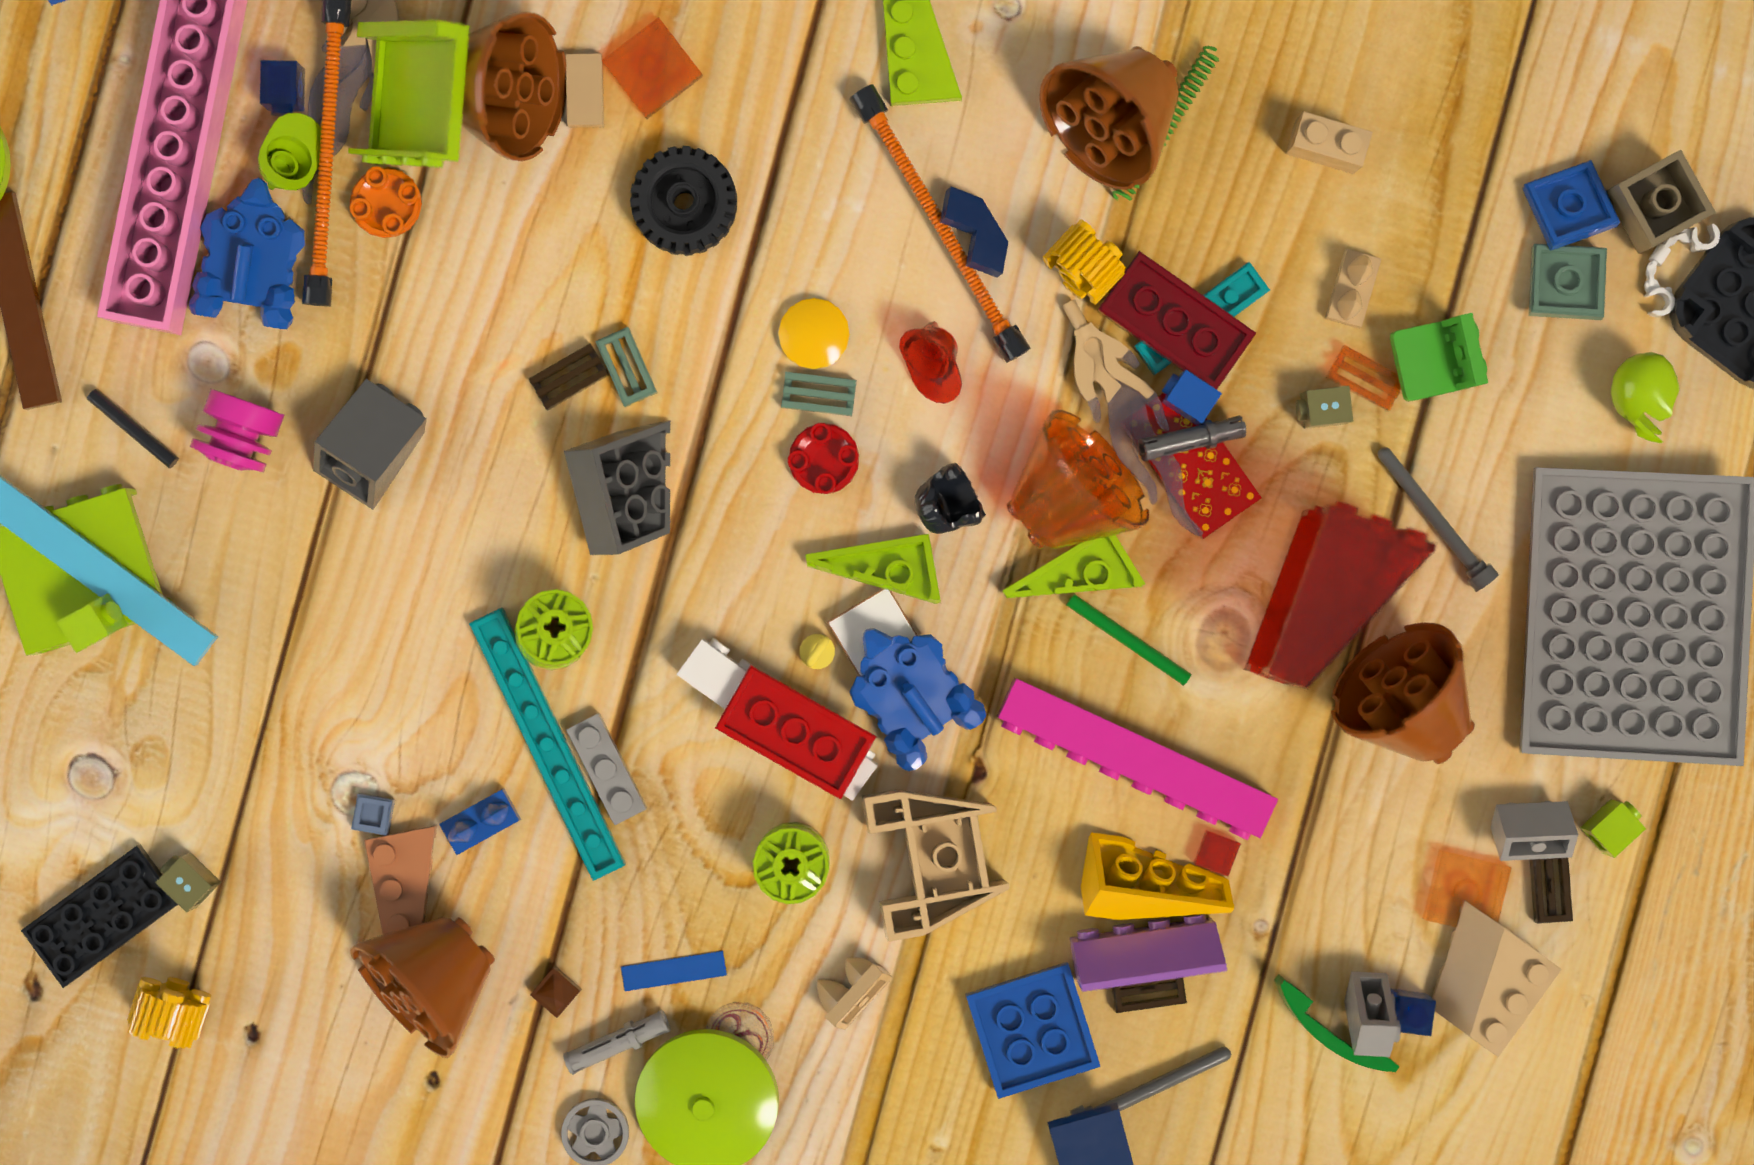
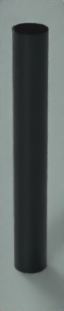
[87,389,179,469]

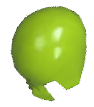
[1611,352,1680,444]

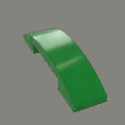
[1274,974,1400,1072]

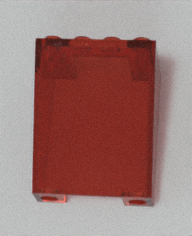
[1244,501,1437,689]

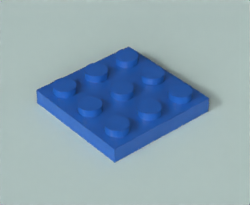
[965,962,1101,1099]

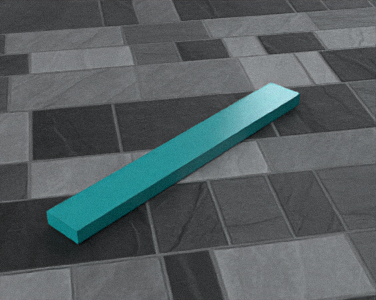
[469,608,626,881]

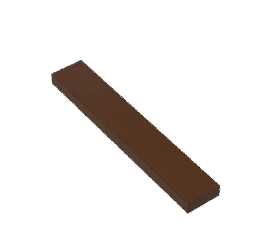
[0,192,62,410]

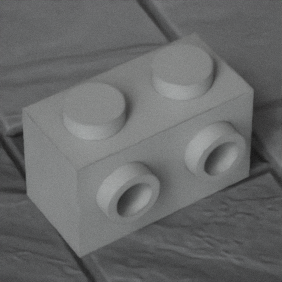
[1491,801,1578,861]
[1344,971,1401,1057]

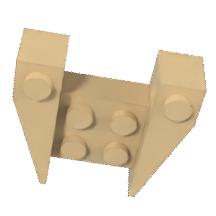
[861,789,1010,942]

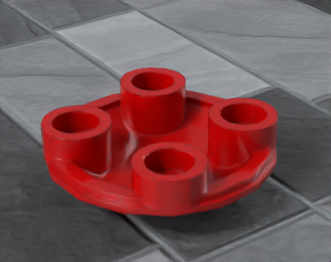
[788,423,859,494]

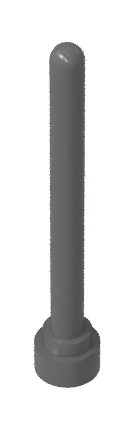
[1378,447,1499,592]
[1070,1047,1231,1115]

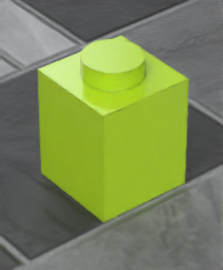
[57,593,127,653]
[1580,799,1646,858]

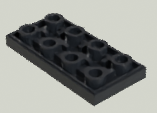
[21,844,178,988]

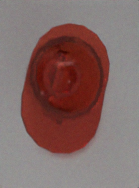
[899,321,962,404]

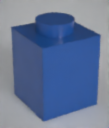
[1162,370,1222,426]

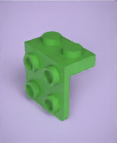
[1390,313,1488,402]

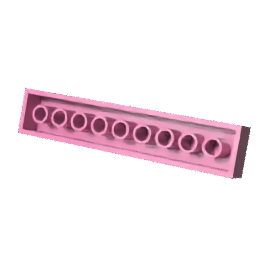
[97,0,248,335]

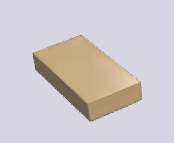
[566,53,604,128]

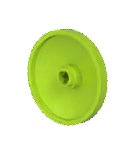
[635,1029,779,1165]

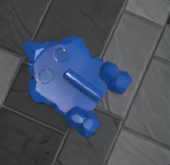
[189,178,305,330]
[849,628,986,771]

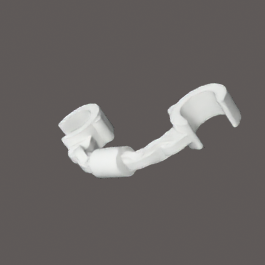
[1644,223,1720,317]

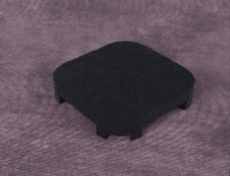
[1669,217,1754,389]

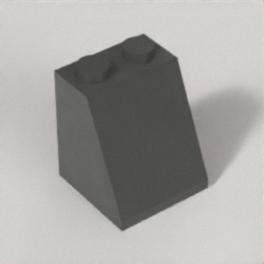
[313,379,427,510]

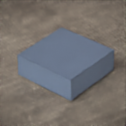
[351,793,395,836]

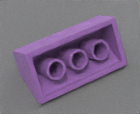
[1070,914,1227,992]

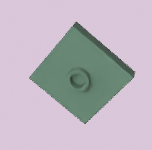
[1529,244,1607,320]

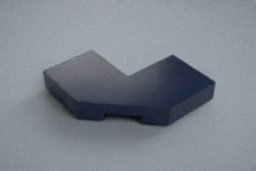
[940,186,1008,278]

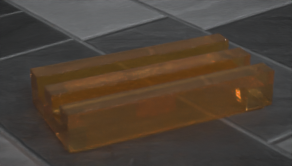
[1325,345,1401,412]

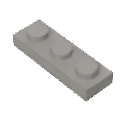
[566,713,647,826]

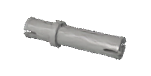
[563,1010,671,1075]

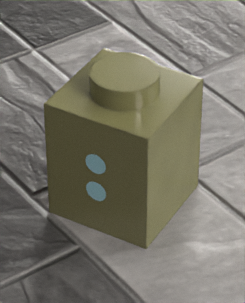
[1296,386,1353,429]
[155,853,221,913]

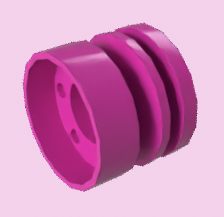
[190,389,285,473]

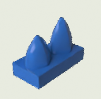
[439,788,521,855]

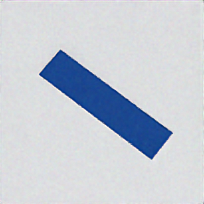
[621,951,727,991]

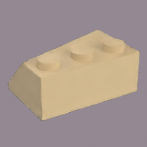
[1428,900,1562,1057]

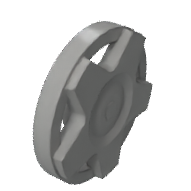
[561,1098,629,1165]

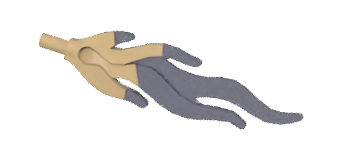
[302,0,400,204]
[1062,300,1203,536]

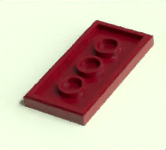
[1097,251,1256,390]

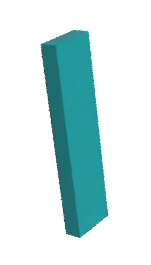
[1133,262,1270,375]

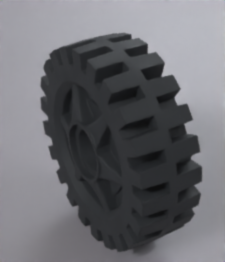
[630,146,737,256]

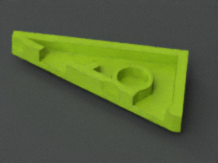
[1002,525,1145,598]
[805,534,941,604]

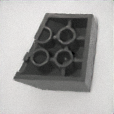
[564,421,670,555]

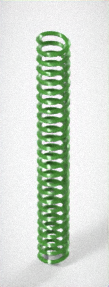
[1112,46,1219,200]

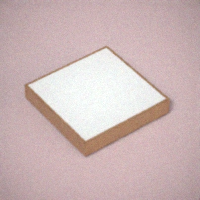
[827,589,918,676]

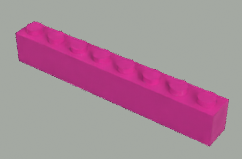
[997,678,1278,840]

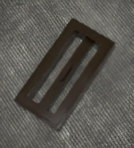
[529,343,609,411]
[1530,858,1573,924]
[1112,977,1187,1013]

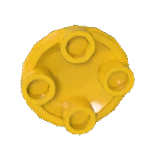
[778,298,850,369]

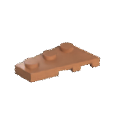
[364,825,437,935]

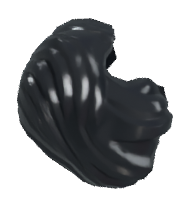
[915,463,986,534]

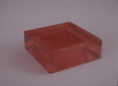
[1193,830,1241,877]

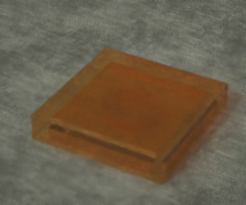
[602,17,703,120]
[1423,849,1512,928]

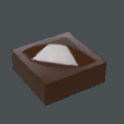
[530,966,582,1018]

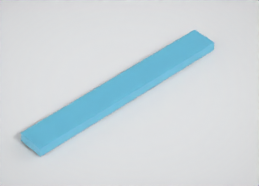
[0,475,219,666]

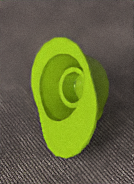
[258,113,322,191]

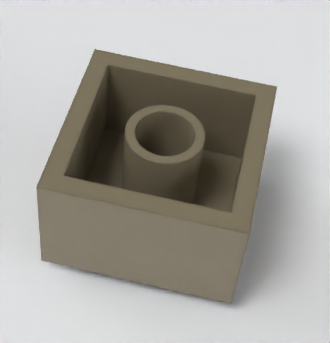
[1606,150,1716,254]

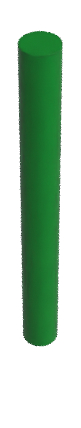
[1066,594,1192,686]

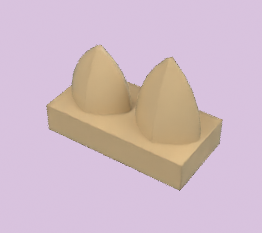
[1325,249,1381,329]
[817,957,893,1030]

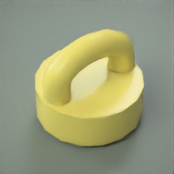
[800,634,835,669]

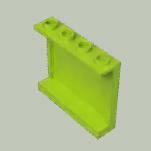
[348,20,469,168]
[0,484,172,656]

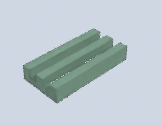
[595,327,658,407]
[781,372,857,417]

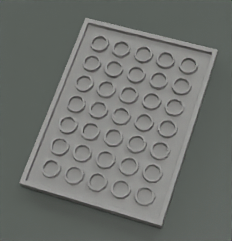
[1519,467,1754,766]

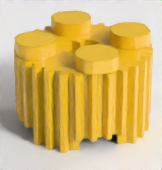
[1043,219,1126,305]
[127,977,211,1049]

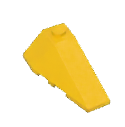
[1081,832,1234,920]

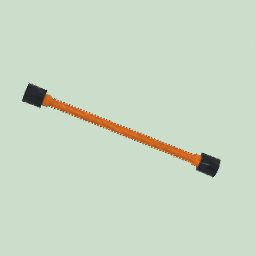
[302,0,352,307]
[849,84,1031,363]

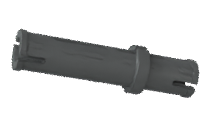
[1138,415,1247,462]

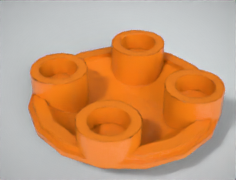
[350,166,422,238]

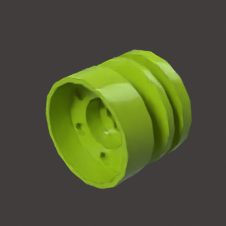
[514,589,593,670]
[753,822,830,904]

